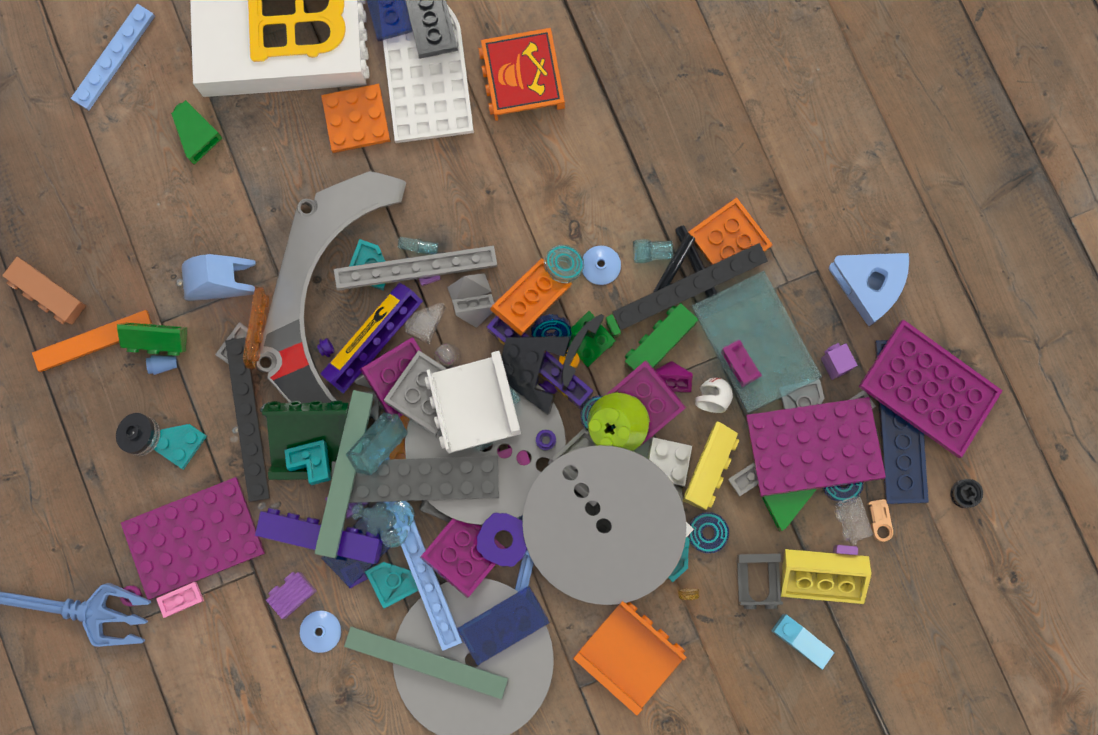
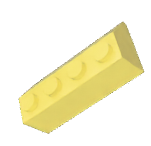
[683,421,739,511]
[781,549,871,604]

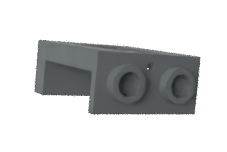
[737,554,783,609]

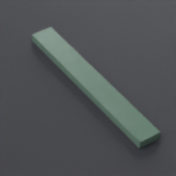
[314,390,374,558]
[344,626,509,699]

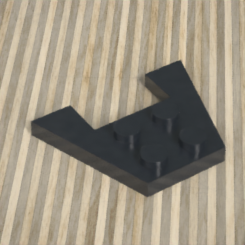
[501,336,571,415]

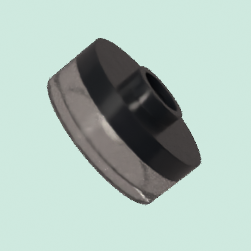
[116,413,160,456]

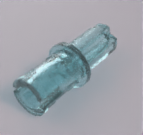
[398,237,438,255]

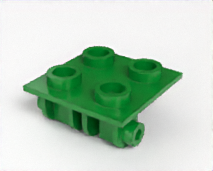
[563,311,616,367]

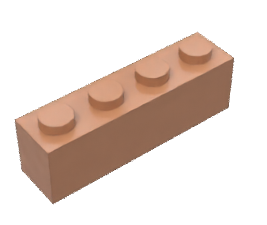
[2,257,86,325]

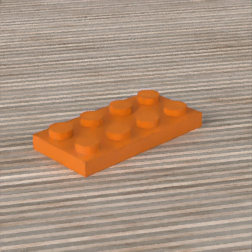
[490,258,572,336]

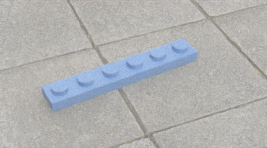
[71,4,155,111]

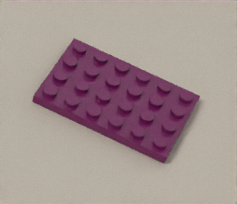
[859,319,1003,458]
[746,397,886,497]
[121,477,265,600]

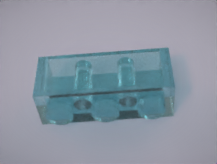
[346,413,408,475]

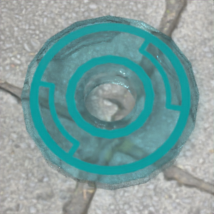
[544,245,584,283]

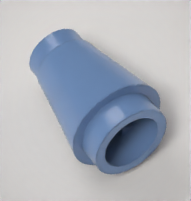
[146,355,177,375]

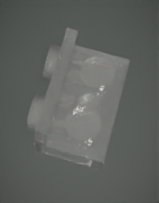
[834,495,873,545]

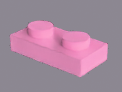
[156,582,204,618]

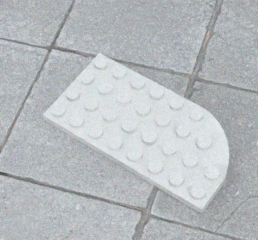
[378,0,474,143]

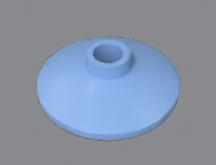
[581,246,621,285]
[300,611,341,653]

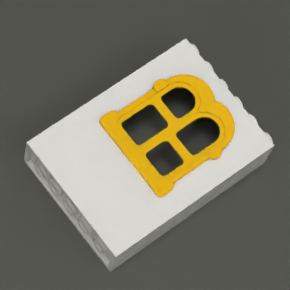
[190,0,370,97]

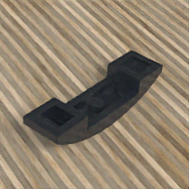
[561,314,604,392]

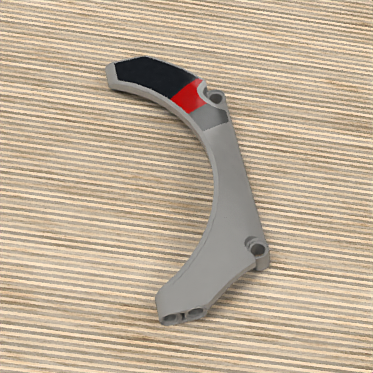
[255,171,406,403]

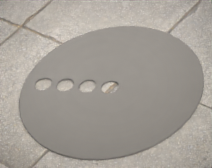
[405,384,566,525]
[523,445,686,605]
[393,578,554,735]

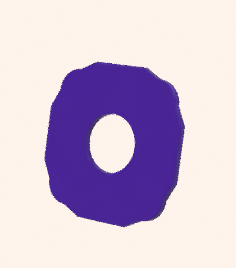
[477,513,527,567]

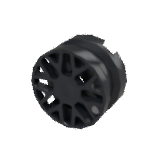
[950,479,983,508]

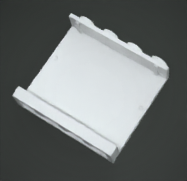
[425,351,521,453]

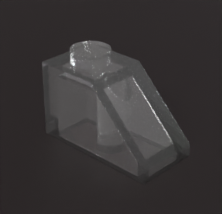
[404,303,446,344]

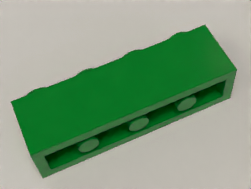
[624,303,699,372]

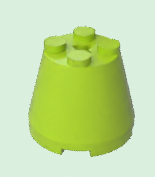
[587,392,650,451]

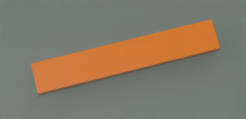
[32,310,152,372]

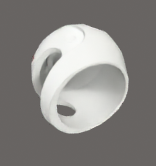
[695,377,733,413]

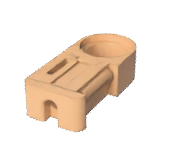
[867,499,893,542]

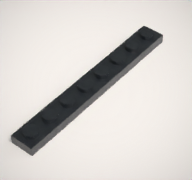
[612,243,768,330]
[225,337,270,502]

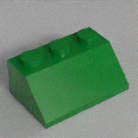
[117,322,188,356]

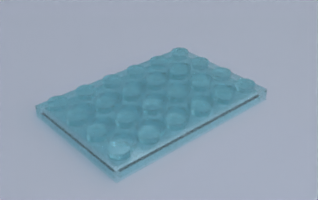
[692,271,822,414]

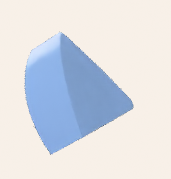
[829,253,909,326]
[181,254,259,301]

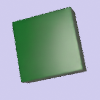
[605,314,621,339]

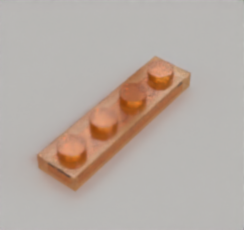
[243,287,269,369]

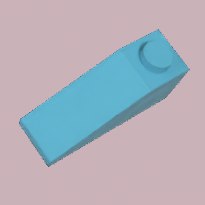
[771,614,835,670]

